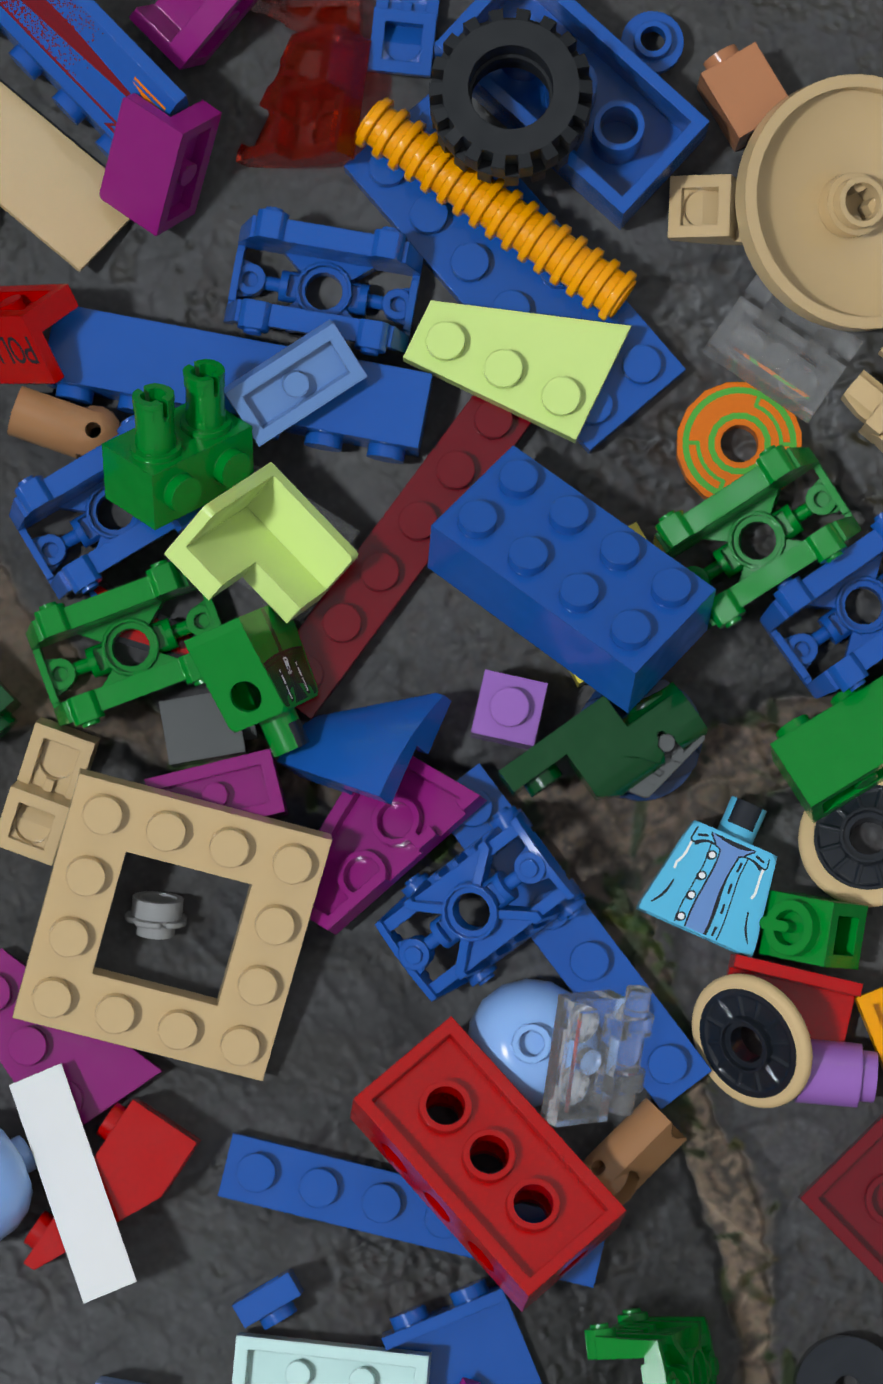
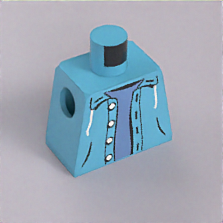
[636,796,777,957]

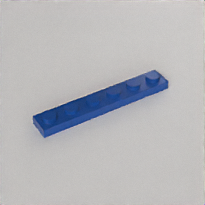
[452,763,712,1109]
[218,1132,605,1288]

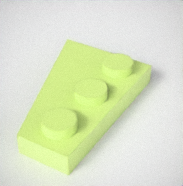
[403,300,631,443]

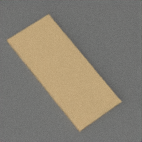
[0,81,131,272]

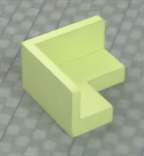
[164,462,358,623]

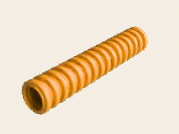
[355,97,637,321]

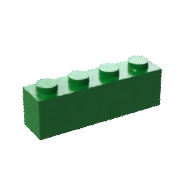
[770,676,883,823]

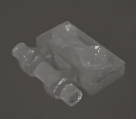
[702,274,864,423]
[541,985,654,1127]

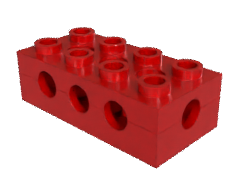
[350,1016,627,1312]

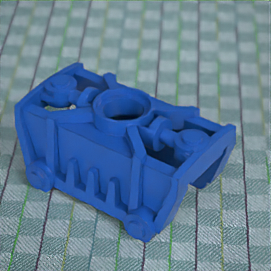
[224,206,423,356]
[9,415,205,600]
[760,512,883,699]
[375,805,587,1002]

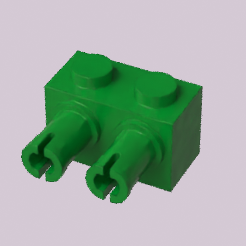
[102,359,254,530]

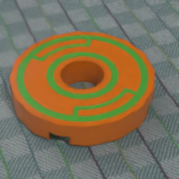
[676,382,802,500]

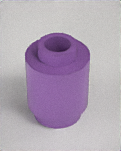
[794,1039,878,1108]

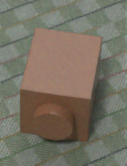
[697,42,788,152]

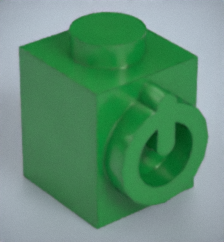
[759,890,868,970]

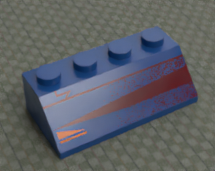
[0,0,190,158]

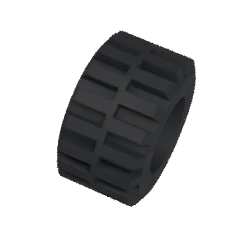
[429,8,593,186]

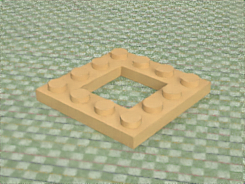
[12,768,332,1081]

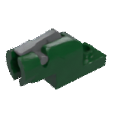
[498,682,709,800]

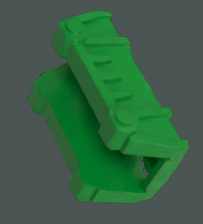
[653,445,863,630]
[25,559,222,729]
[584,1308,719,1384]

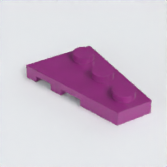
[310,756,487,935]
[0,948,164,1126]

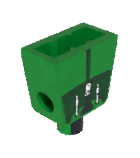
[184,605,318,757]

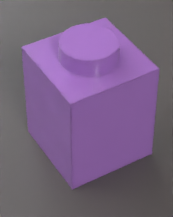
[471,669,548,750]

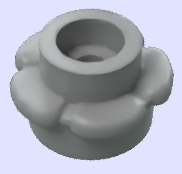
[124,891,187,940]

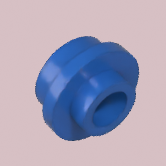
[621,11,684,74]

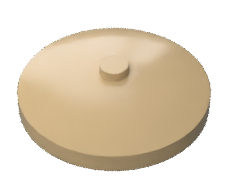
[735,74,883,332]

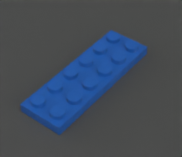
[344,94,686,454]

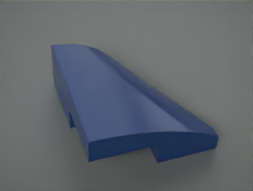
[277,693,451,805]

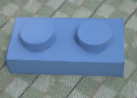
[224,319,367,447]

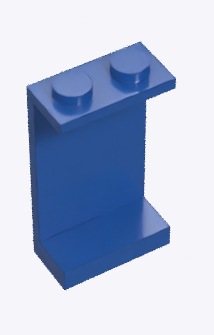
[381,1278,542,1384]

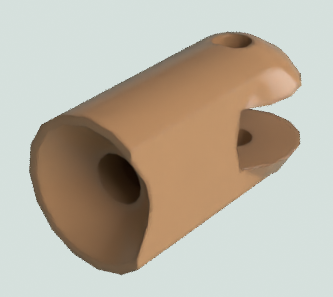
[7,386,121,459]
[583,1098,687,1205]

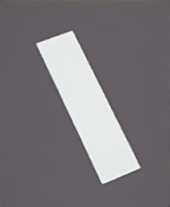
[9,1063,137,1304]

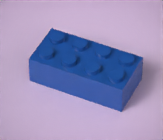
[434,0,710,230]
[428,445,716,713]

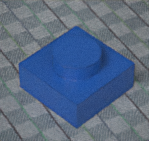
[232,1268,304,1330]

